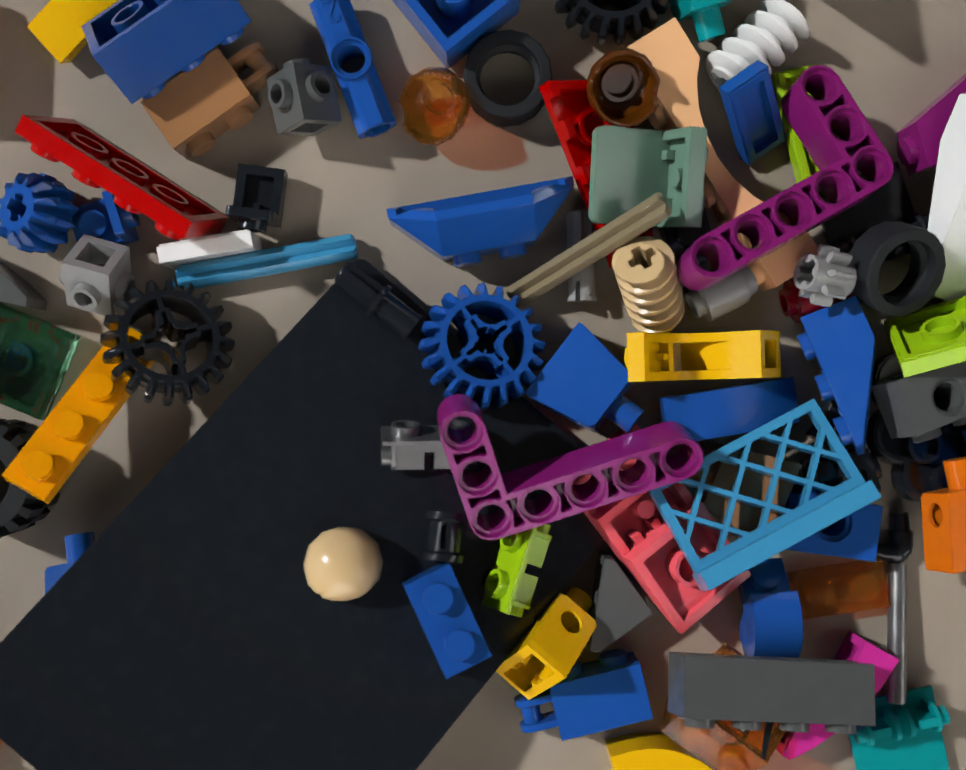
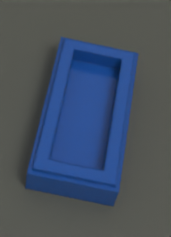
[719,60,786,165]

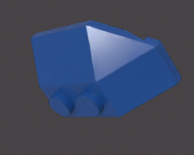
[386,176,574,267]

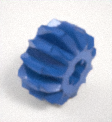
[0,172,79,253]

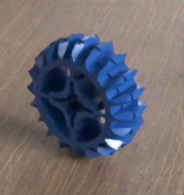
[419,282,546,410]

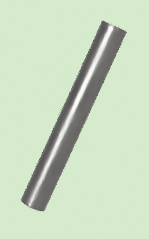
[887,562,907,705]

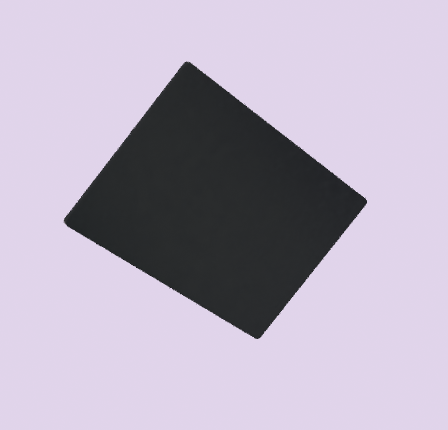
[0,259,603,770]

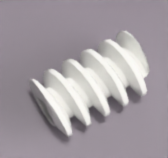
[705,0,810,92]

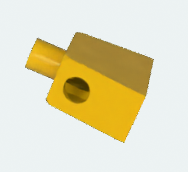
[496,587,597,700]

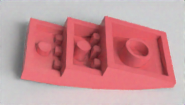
[573,424,751,634]

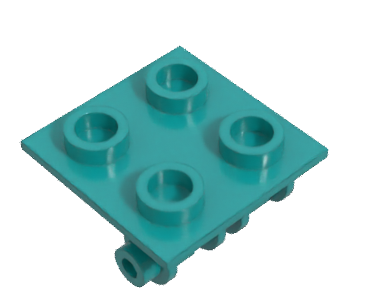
[848,685,950,770]

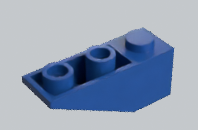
[797,296,876,456]

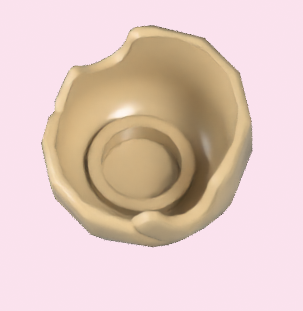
[303,527,383,601]

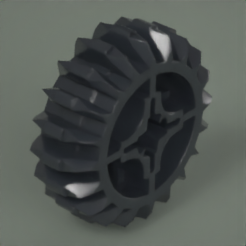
[555,0,669,46]
[100,278,235,406]

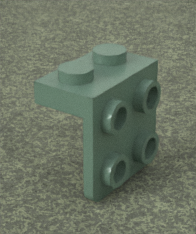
[588,125,708,228]

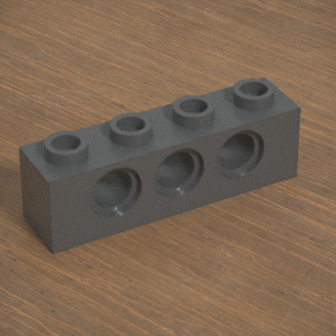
[872,361,966,443]

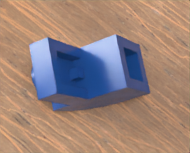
[738,558,803,658]

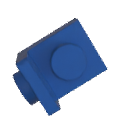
[72,191,140,245]

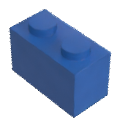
[401,562,492,679]

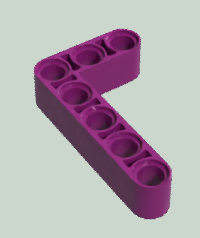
[676,65,894,291]
[437,394,703,540]

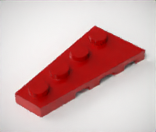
[539,80,654,268]

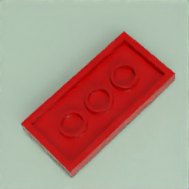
[15,114,229,241]

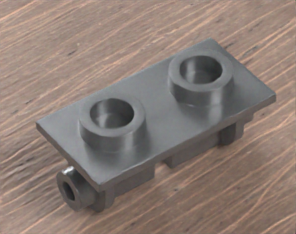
[381,419,477,470]

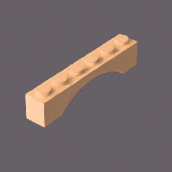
[627,17,818,292]

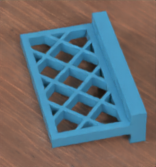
[648,398,882,591]

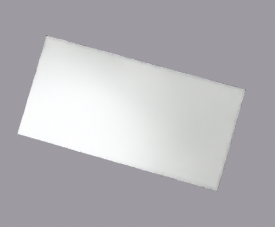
[156,229,262,268]

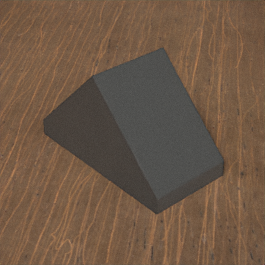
[587,550,653,653]

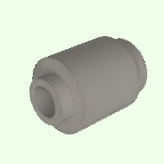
[684,266,758,322]

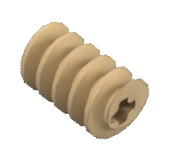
[612,236,685,333]

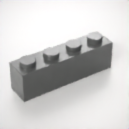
[668,652,876,734]

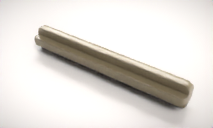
[507,193,672,308]

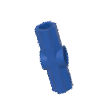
[309,0,397,139]

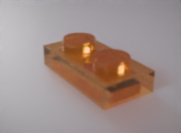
[787,559,889,620]

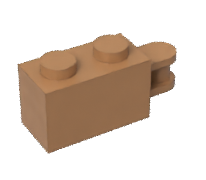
[140,42,280,159]

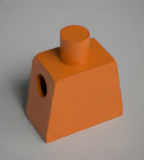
[921,457,966,574]

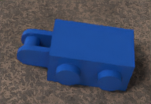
[514,649,653,741]

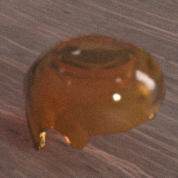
[399,67,470,146]

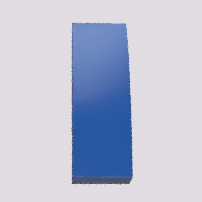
[658,377,800,441]

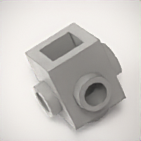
[60,234,136,316]

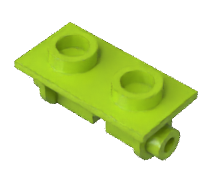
[481,524,552,618]

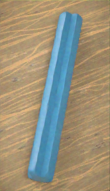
[175,234,358,289]

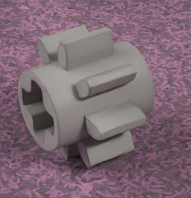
[793,244,857,308]

